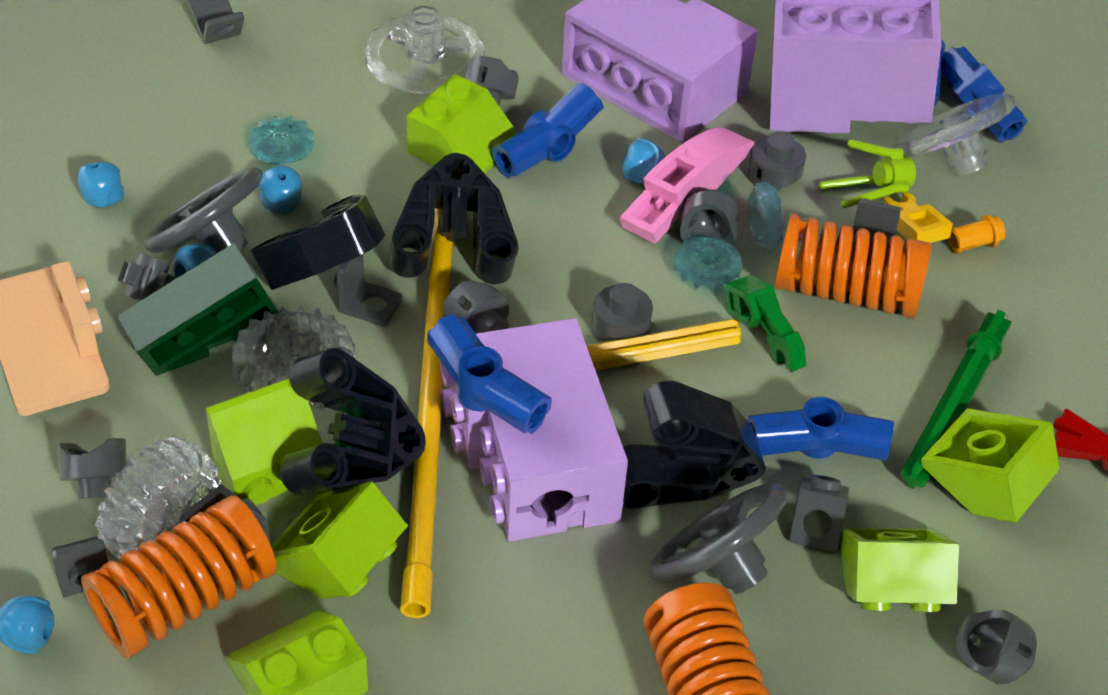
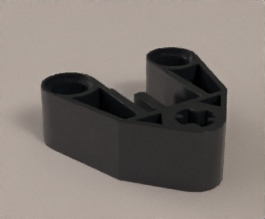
[388,153,519,285]
[250,195,385,290]
[280,348,426,494]
[623,381,766,508]

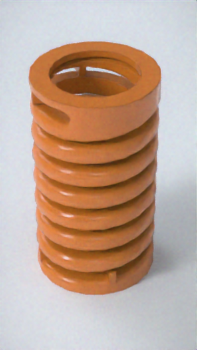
[775,213,932,319]
[81,495,277,659]
[643,582,770,695]

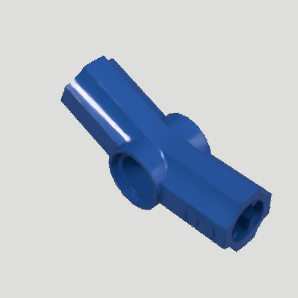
[941,46,1028,143]
[492,82,604,179]
[427,314,552,434]
[747,397,894,461]

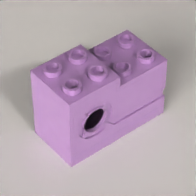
[561,0,758,144]
[770,0,942,134]
[441,318,628,542]

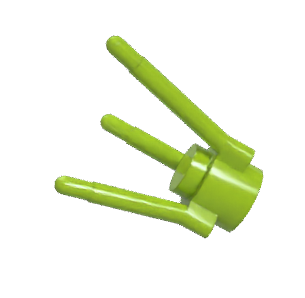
[818,139,916,208]

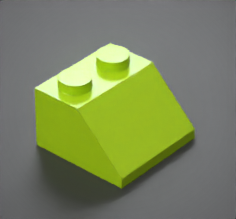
[407,74,518,173]
[206,378,322,505]
[921,408,1060,523]
[271,481,408,599]
[839,527,959,612]
[225,610,369,695]

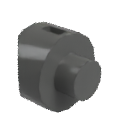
[465,55,519,106]
[748,132,807,193]
[680,190,739,248]
[443,281,510,334]
[591,283,653,341]
[58,438,128,499]
[955,610,1037,684]

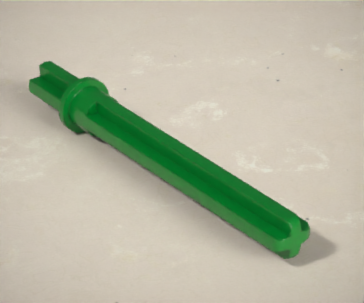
[900,310,1012,489]

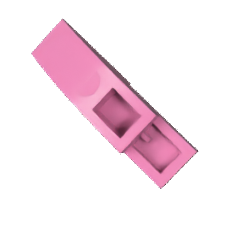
[620,127,754,244]

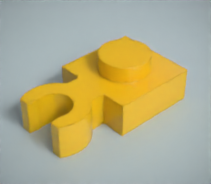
[884,192,953,243]

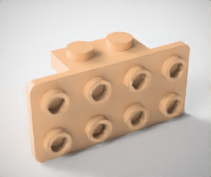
[0,261,110,416]

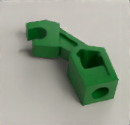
[725,275,807,372]

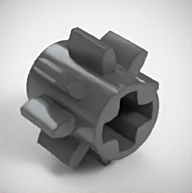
[117,253,177,301]

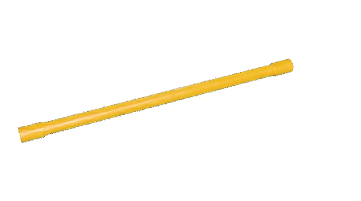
[400,209,453,618]

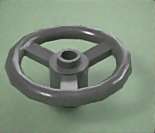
[144,167,263,253]
[650,484,787,594]

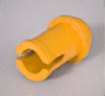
[948,214,1005,254]

